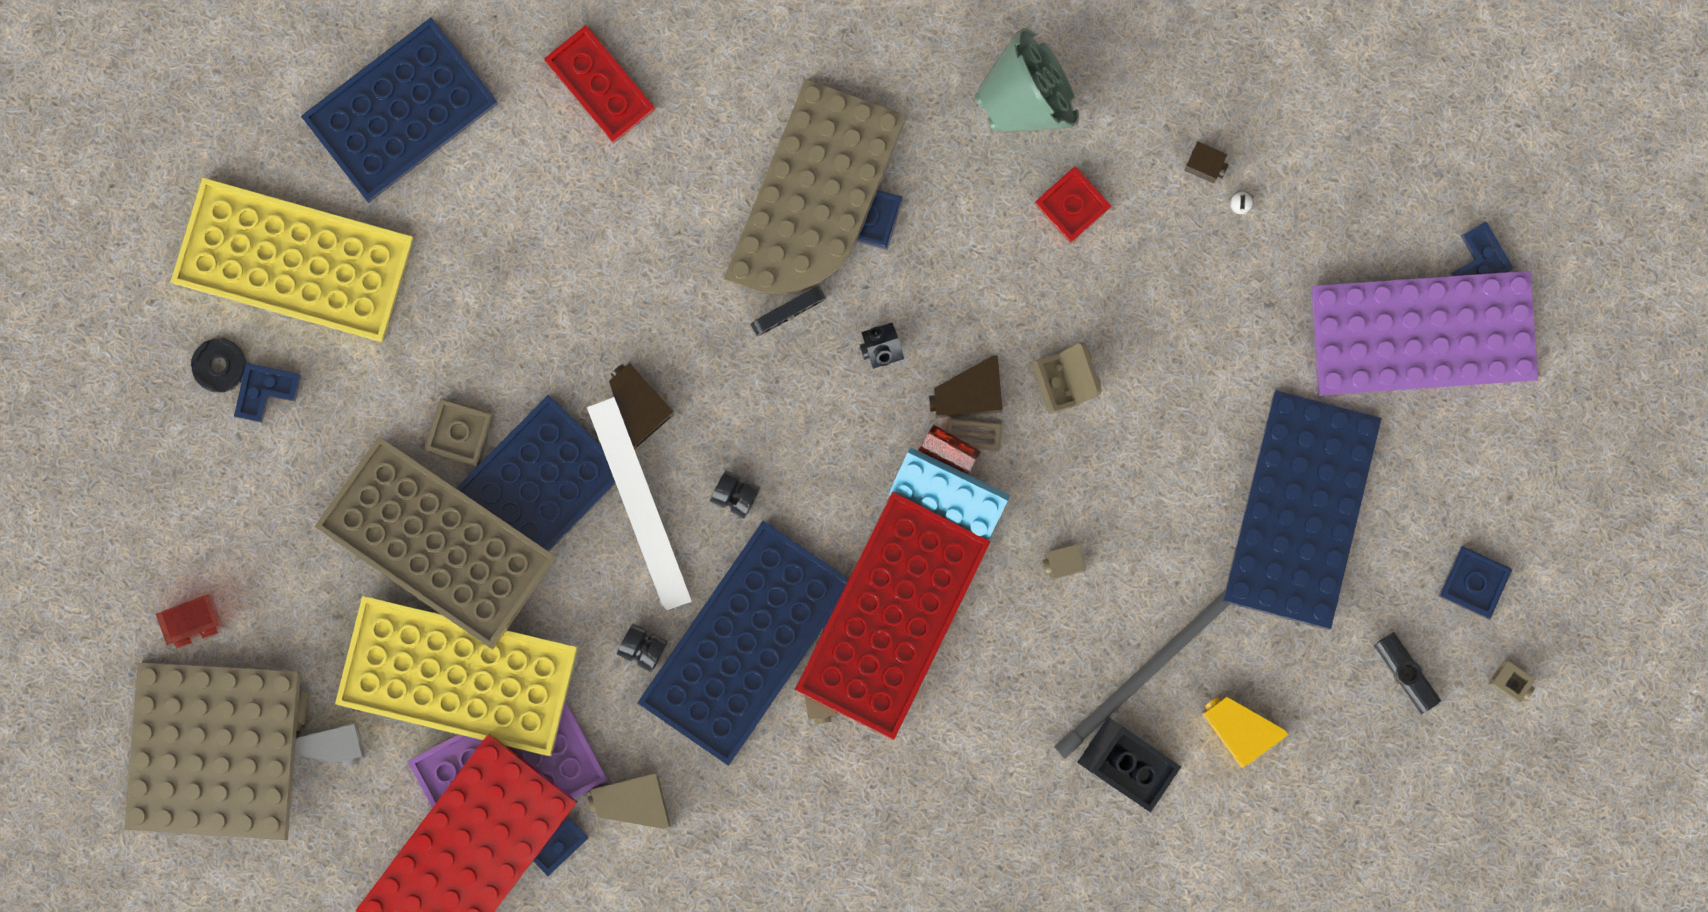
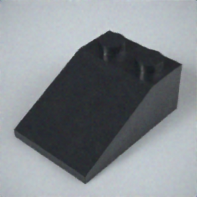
[1077,717,1181,813]

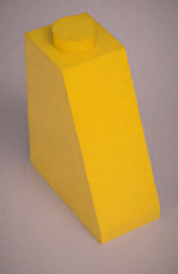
[1202,696,1289,768]

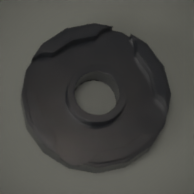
[191,338,246,393]

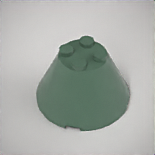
[975,28,1079,132]

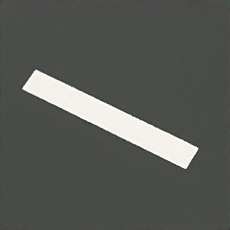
[587,397,692,610]

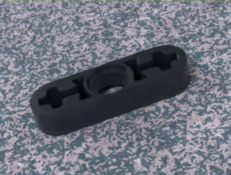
[750,286,826,337]

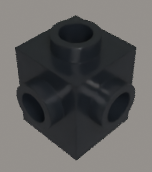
[859,322,904,369]

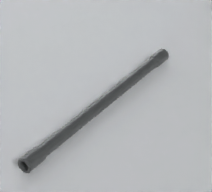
[1054,591,1230,759]

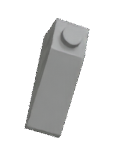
[295,724,365,767]

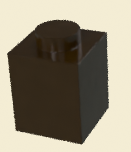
[1184,141,1229,184]

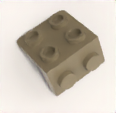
[1031,342,1102,414]

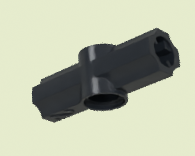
[1373,632,1441,714]

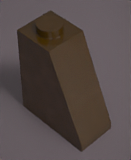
[929,355,1003,418]
[609,363,674,450]

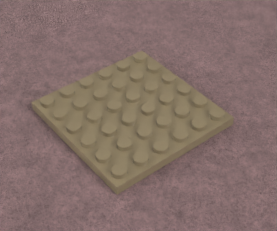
[124,662,301,840]

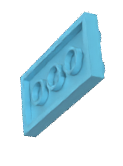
[889,447,1010,540]

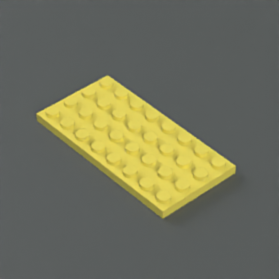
[170,178,414,343]
[335,596,578,757]

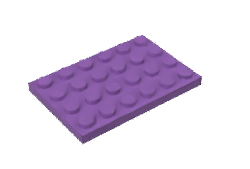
[408,700,608,808]

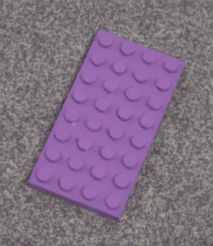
[1311,271,1538,395]

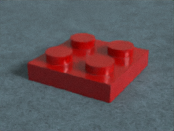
[1034,166,1112,244]

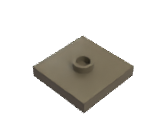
[424,398,494,467]

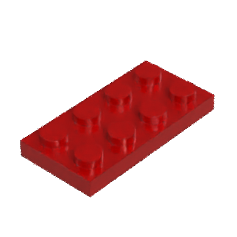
[544,25,655,144]

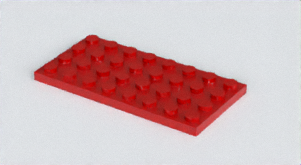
[794,492,990,740]
[355,733,578,912]

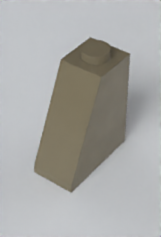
[588,773,671,829]

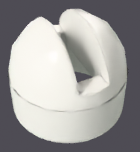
[1230,192,1253,214]

